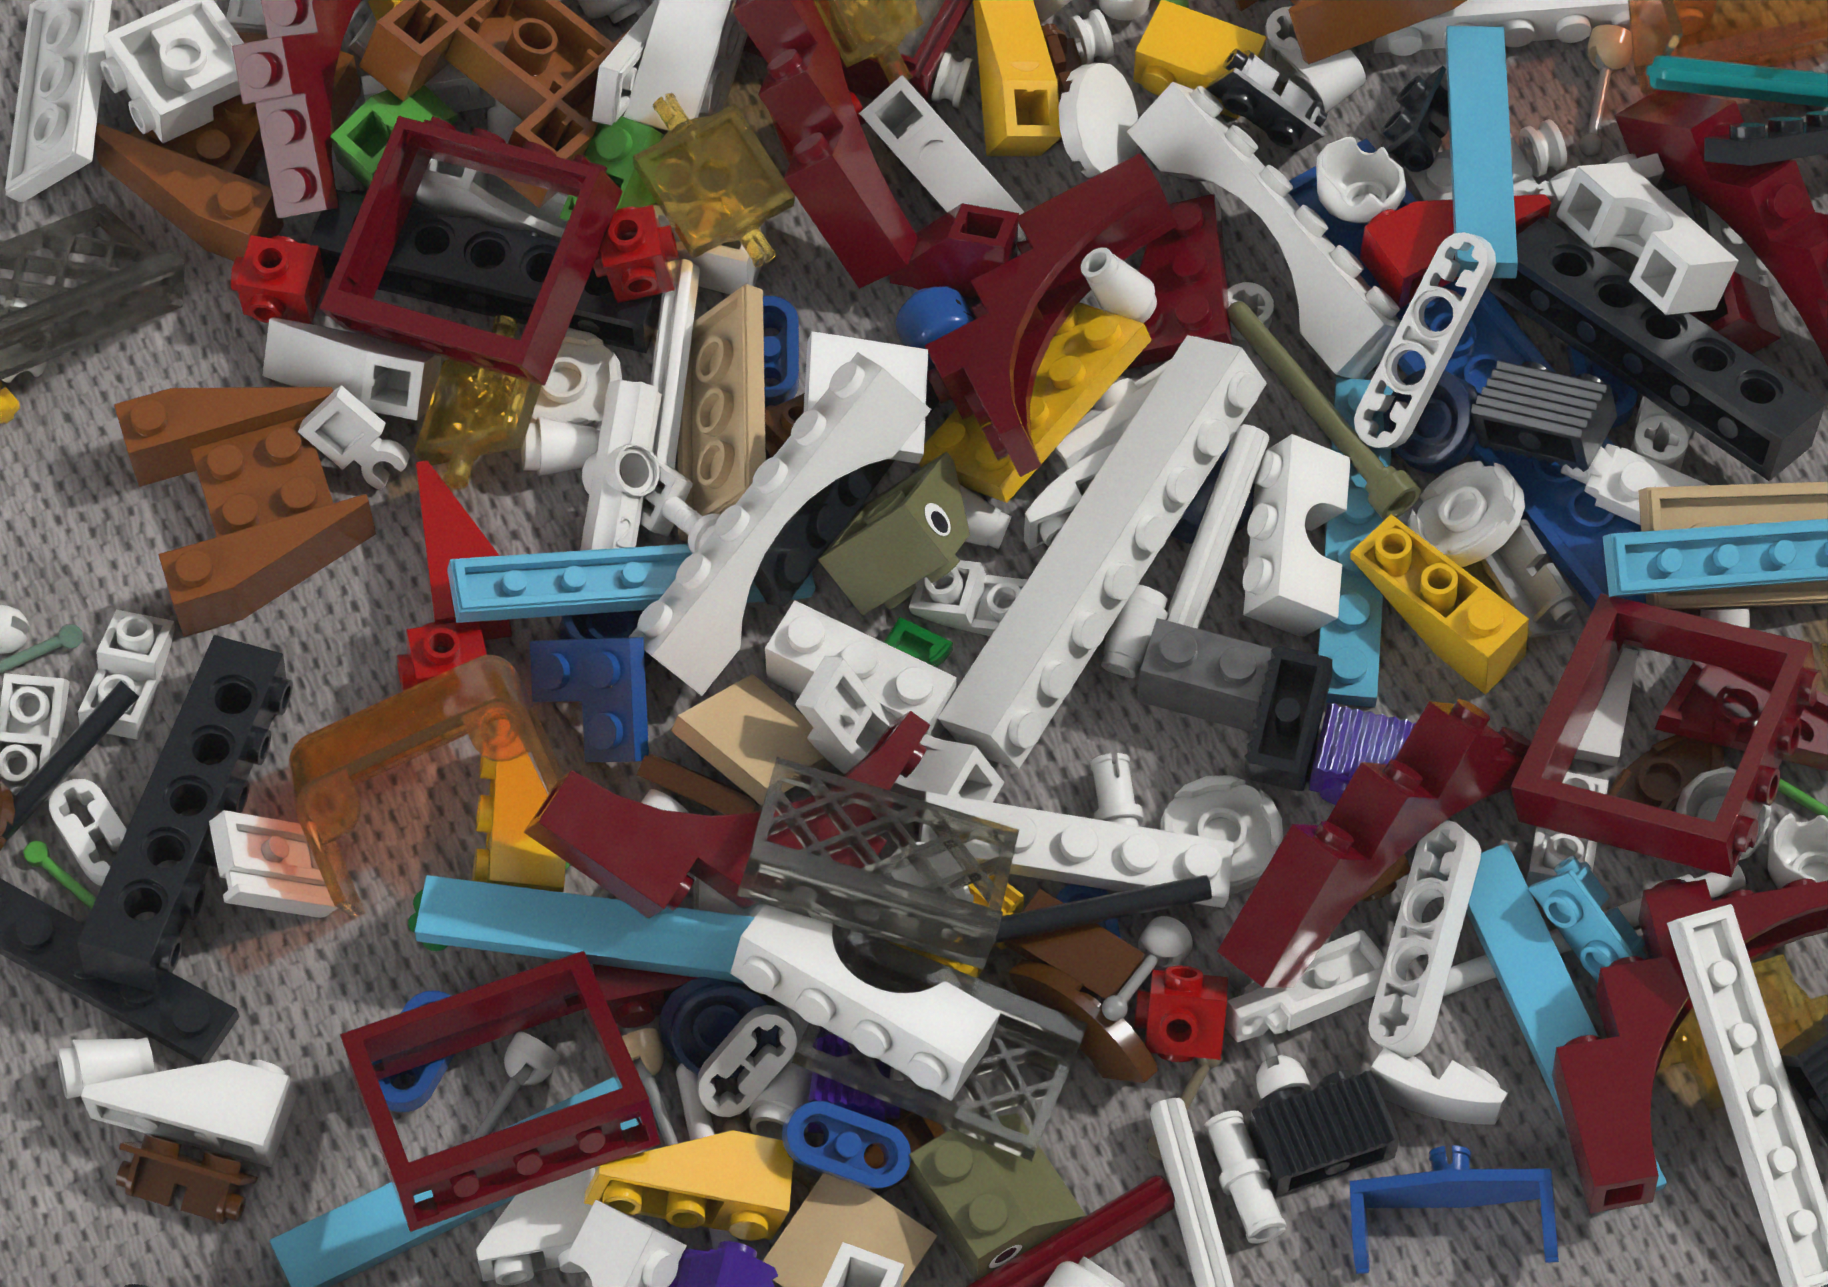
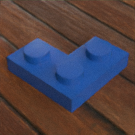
[530,637,649,762]

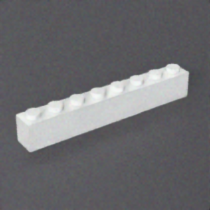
[937,335,1267,769]

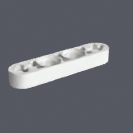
[1354,232,1496,449]
[1368,820,1481,1058]

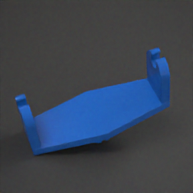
[1349,1145,1559,1274]

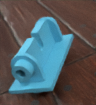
[1528,855,1647,984]

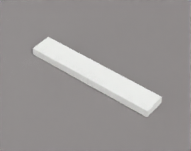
[1667,904,1828,1287]

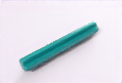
[1646,55,1828,107]

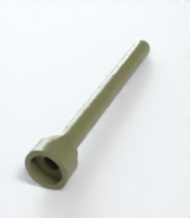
[1227,301,1421,520]

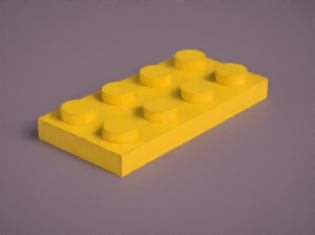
[919,302,1152,503]

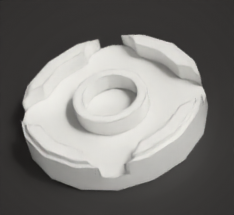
[1059,63,1138,178]
[505,328,622,429]
[1408,461,1525,567]
[1160,775,1283,894]

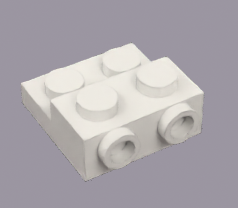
[100,0,244,144]

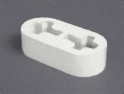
[49,779,127,886]
[697,1005,797,1117]

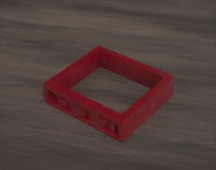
[319,116,623,386]
[1511,593,1822,877]
[340,951,661,1232]

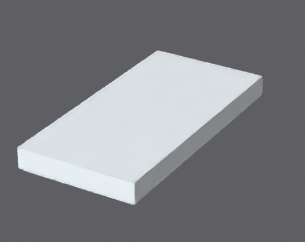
[5,0,112,202]

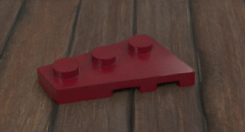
[1127,194,1232,369]
[1654,661,1828,771]

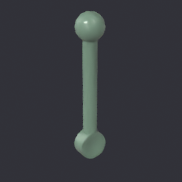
[0,624,83,674]

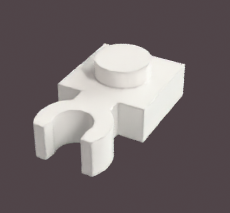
[298,385,410,490]

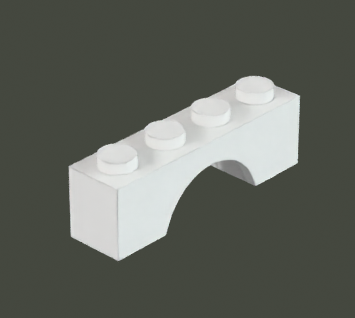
[730,886,1000,1101]

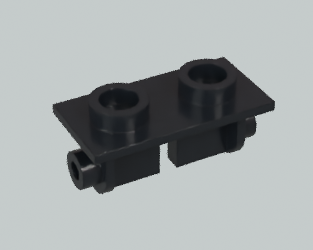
[1206,48,1328,152]
[1380,65,1449,172]

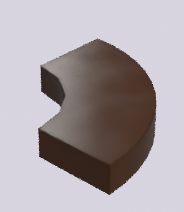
[1608,735,1724,811]
[1008,959,1159,1083]

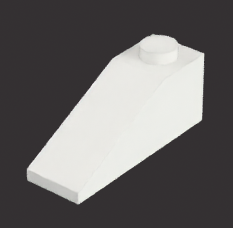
[81,1059,296,1167]

